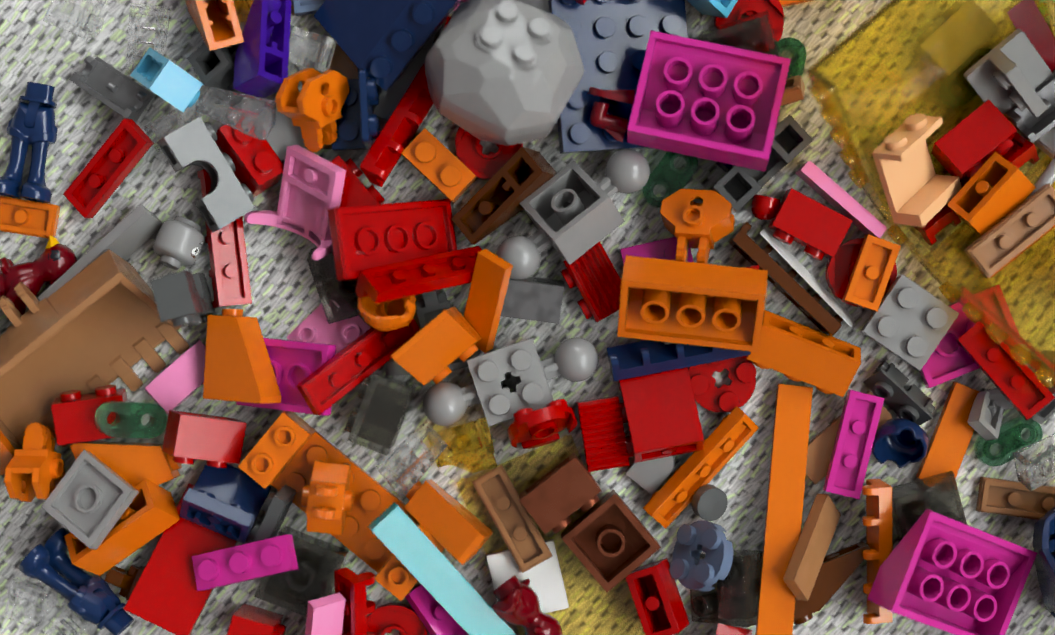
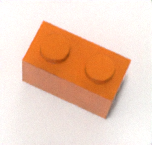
[402,128,477,204]
[947,152,1036,236]

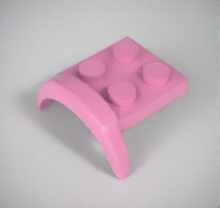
[244,145,346,261]

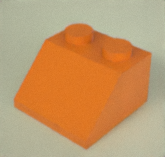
[391,307,482,385]

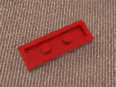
[63,118,154,218]
[956,317,1055,420]

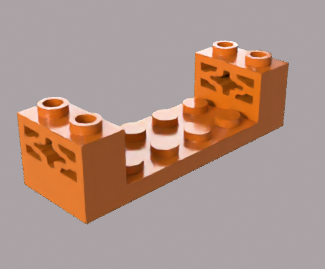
[238,411,445,601]

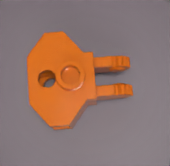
[275,68,350,153]
[660,189,735,264]
[4,422,65,502]
[301,460,354,535]

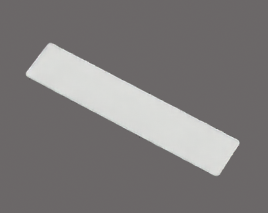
[760,227,855,327]

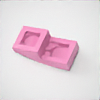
[144,340,206,415]

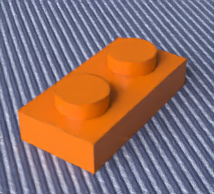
[842,234,901,312]

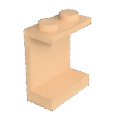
[872,113,962,227]

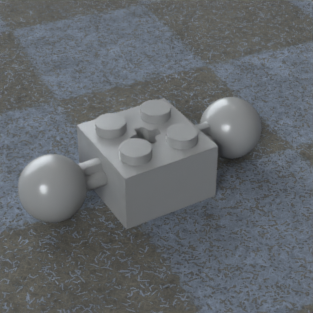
[496,149,650,280]
[423,337,598,426]

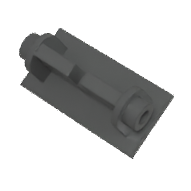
[863,361,935,425]

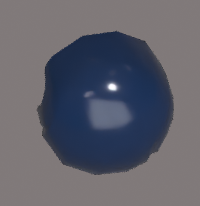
[872,418,929,468]

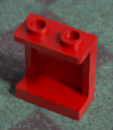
[618,367,704,463]

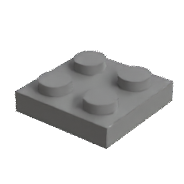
[860,274,960,371]
[41,450,139,550]

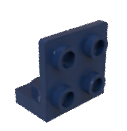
[332,70,381,151]
[179,464,272,544]

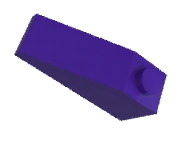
[233,0,292,99]

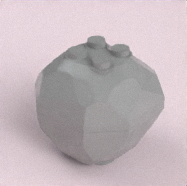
[424,0,584,146]

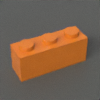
[747,310,861,397]
[64,479,180,576]

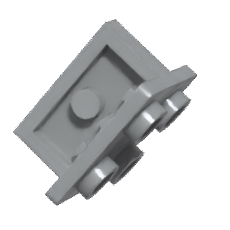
[963,29,1052,118]

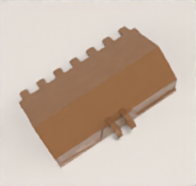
[0,249,189,449]

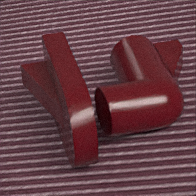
[588,87,636,142]

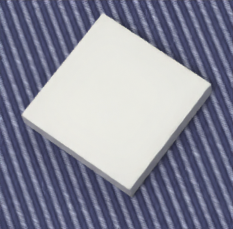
[486,539,569,623]

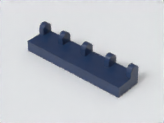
[606,340,751,381]

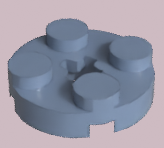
[670,520,733,592]

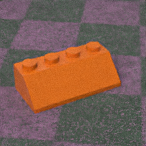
[617,255,768,352]

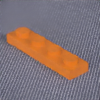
[643,406,759,528]

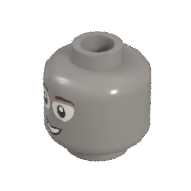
[153,216,205,270]

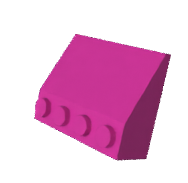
[627,31,791,172]
[867,509,1037,635]

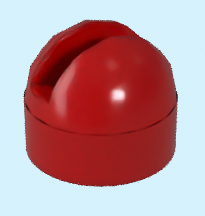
[751,194,780,220]

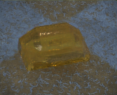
[427,417,498,473]

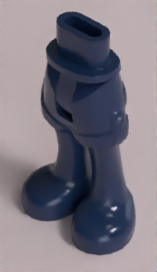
[0,82,58,203]
[18,528,134,635]

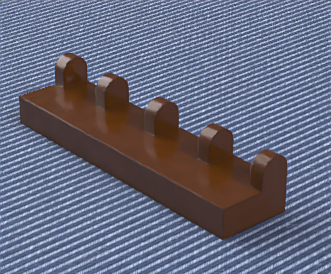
[728,222,843,336]

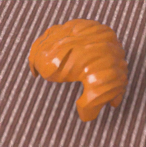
[357,295,416,332]

